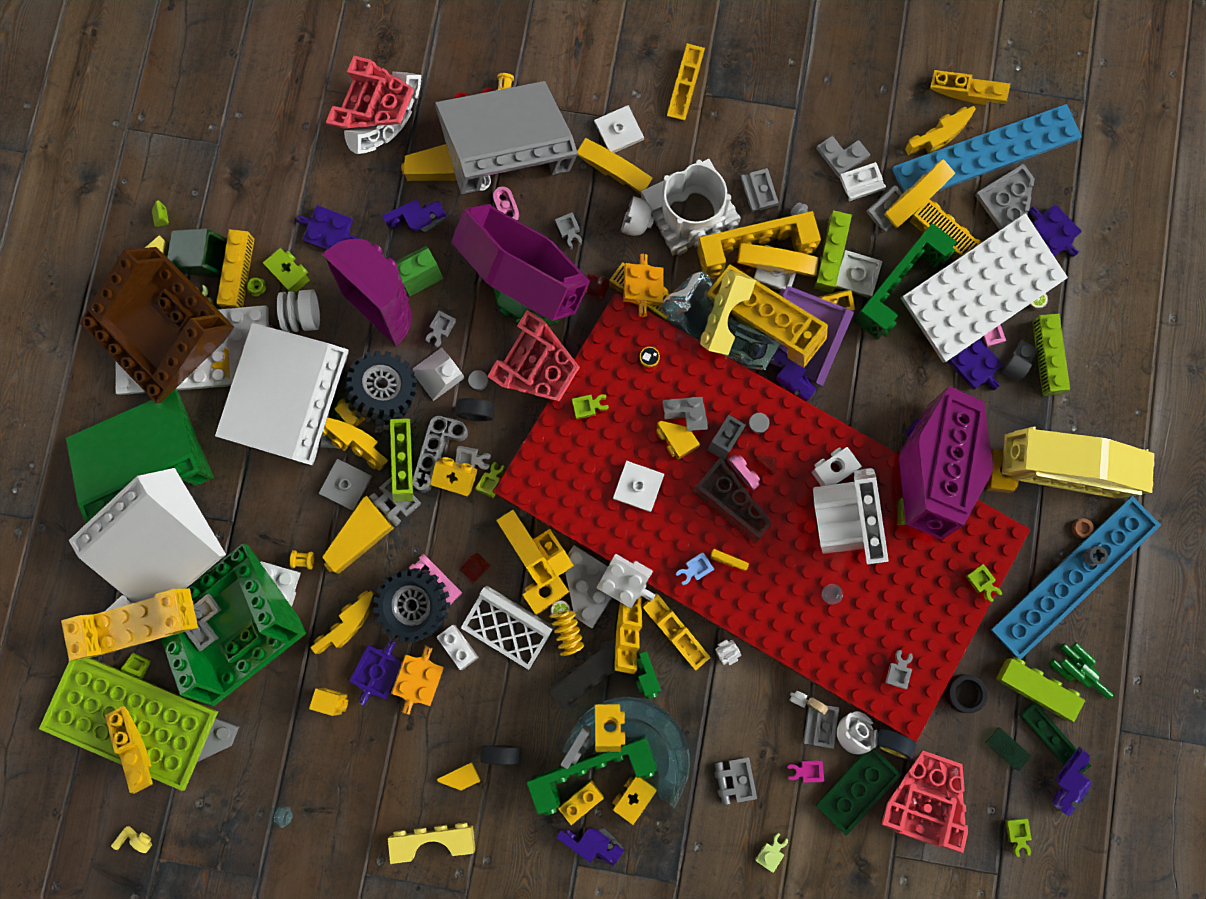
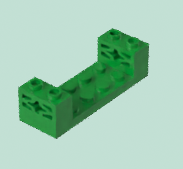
[854,223,957,340]
[527,734,658,816]

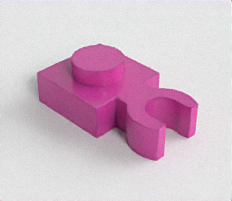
[787,760,824,783]

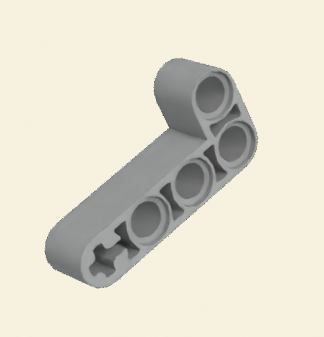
[413,416,468,492]

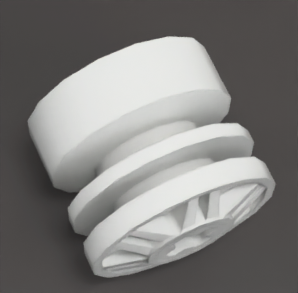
[277,289,320,332]

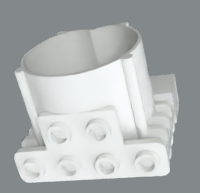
[641,159,741,256]
[813,468,889,564]

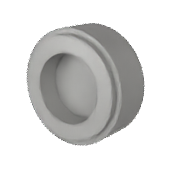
[468,370,488,391]
[749,413,769,434]

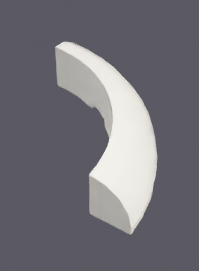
[344,72,421,154]

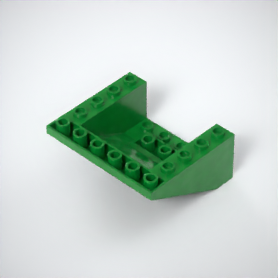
[66,389,214,523]
[161,543,306,706]

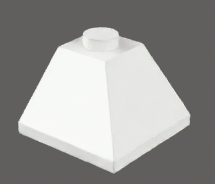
[413,347,464,401]

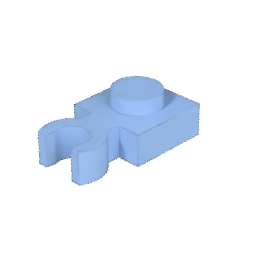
[676,552,714,585]

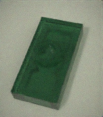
[985,727,1031,771]

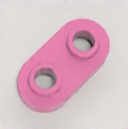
[493,187,519,220]
[727,454,760,491]

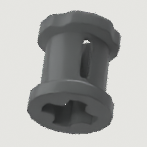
[1082,546,1108,566]

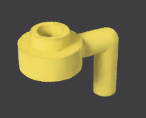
[111,826,152,853]

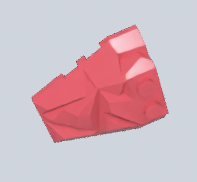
[326,56,414,129]
[487,310,580,401]
[881,751,968,853]

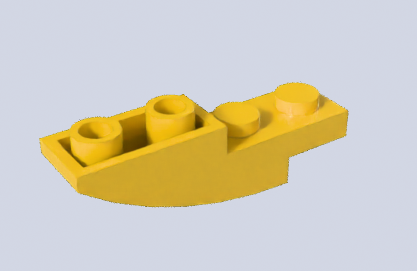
[930,70,1010,105]
[905,106,976,155]
[322,418,388,471]
[310,591,377,654]
[105,706,153,794]

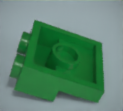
[635,651,661,700]

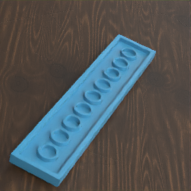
[892,104,1082,193]
[990,496,1161,659]

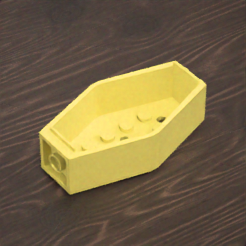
[1002,427,1154,499]

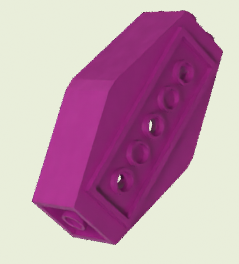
[451,204,590,321]
[899,387,993,540]

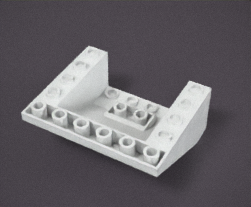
[215,323,349,465]
[69,468,226,603]

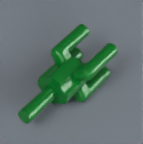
[1048,642,1113,700]

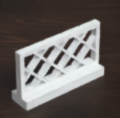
[461,586,555,670]

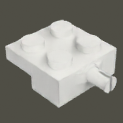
[596,554,656,608]
[260,561,301,607]

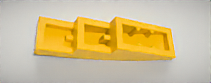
[667,43,705,121]
[577,138,652,195]
[884,159,955,228]
[737,243,819,278]
[642,593,711,671]
[615,597,642,674]

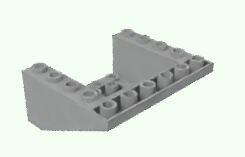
[435,81,578,194]

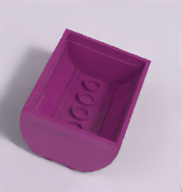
[322,239,412,346]

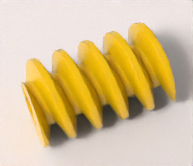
[550,611,584,656]

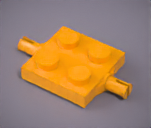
[623,254,663,317]
[391,646,444,715]

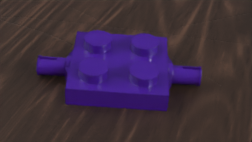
[1028,204,1082,257]
[297,205,360,250]
[947,339,1003,390]
[349,639,402,705]

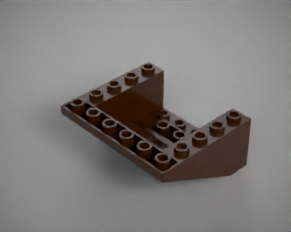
[79,247,234,404]

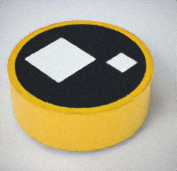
[640,347,660,368]

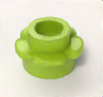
[247,278,266,296]

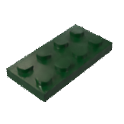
[815,748,902,836]

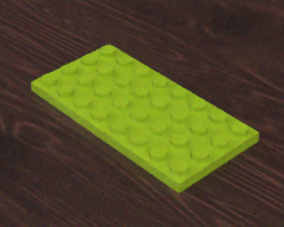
[39,658,218,791]

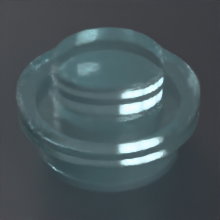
[822,584,843,605]
[274,806,292,828]

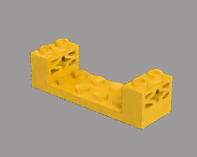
[697,211,821,279]
[706,265,828,368]
[61,588,198,661]

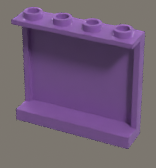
[755,285,854,386]

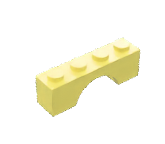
[700,270,756,355]
[388,822,475,864]

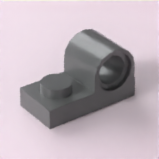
[1000,340,1039,383]
[707,415,746,460]

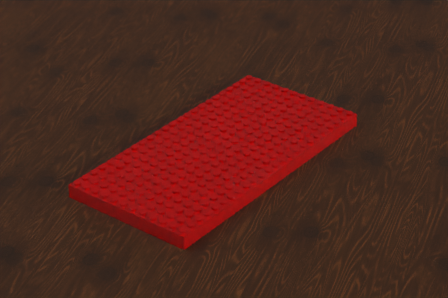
[494,293,1031,742]

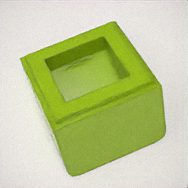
[152,200,169,227]
[121,653,151,679]

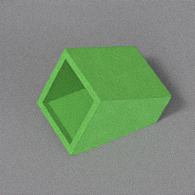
[395,246,443,296]

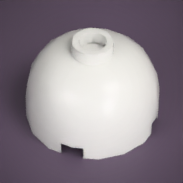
[621,196,654,236]
[837,711,878,754]

